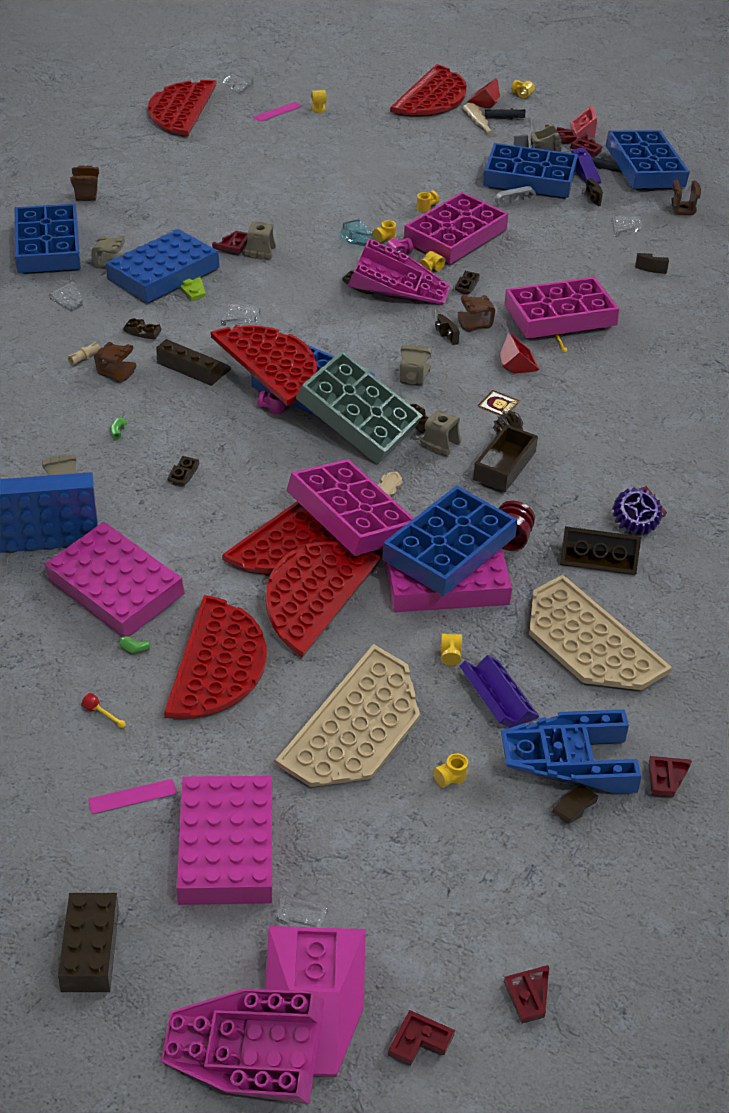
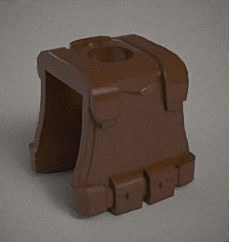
[70,165,99,201]
[671,180,701,215]
[458,295,495,332]
[94,342,137,382]

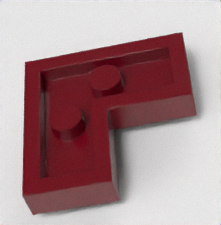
[388,1010,455,1066]

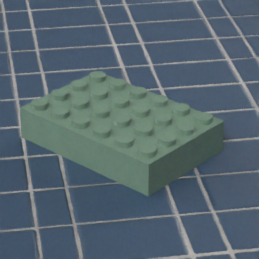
[296,351,423,465]

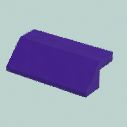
[459,655,539,728]

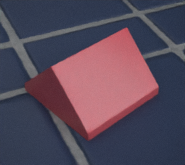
[571,105,597,138]

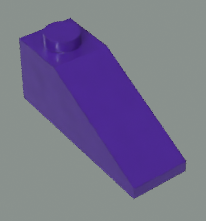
[571,148,601,184]

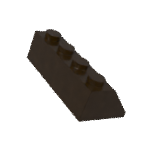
[156,339,231,386]
[560,526,642,574]

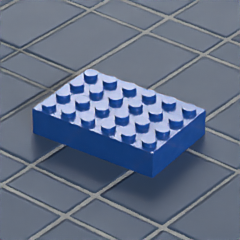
[605,130,690,189]
[483,143,578,198]
[14,204,81,273]
[105,229,220,303]
[0,472,98,553]
[383,485,518,596]

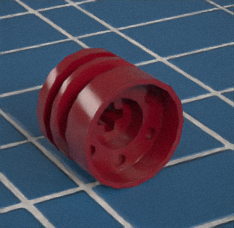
[498,500,535,551]

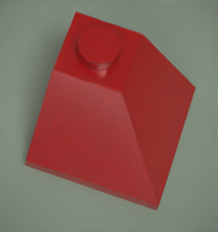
[467,78,500,108]
[500,333,539,374]

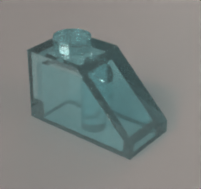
[341,219,373,246]

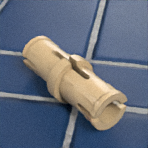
[67,342,100,366]

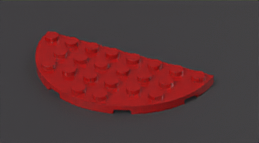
[390,64,467,116]
[148,80,217,136]
[210,325,317,406]
[222,501,339,574]
[265,542,382,657]
[164,595,267,719]

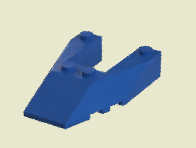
[501,709,642,794]

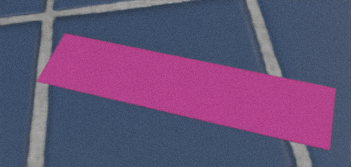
[253,102,302,121]
[88,779,177,814]

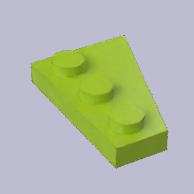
[179,276,206,301]

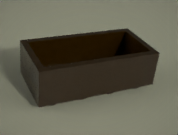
[473,425,538,492]
[58,893,119,992]

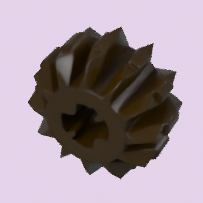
[493,410,524,435]

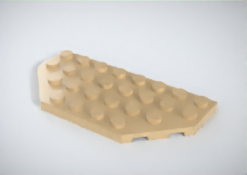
[529,575,672,690]
[275,644,420,787]

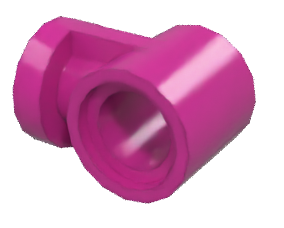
[386,238,413,254]
[258,391,286,414]

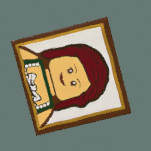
[477,390,520,416]

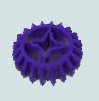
[612,487,663,536]

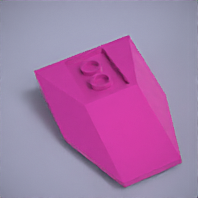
[348,239,450,305]
[265,926,366,1077]
[161,989,324,1104]

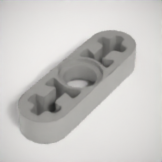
[495,186,536,207]

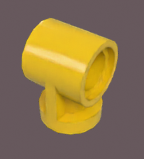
[511,80,535,99]
[311,90,327,113]
[416,190,439,213]
[372,220,396,243]
[419,251,445,271]
[441,633,462,666]
[433,753,468,788]

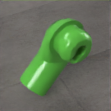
[110,417,127,440]
[120,636,150,654]

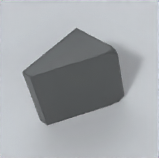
[513,135,529,147]

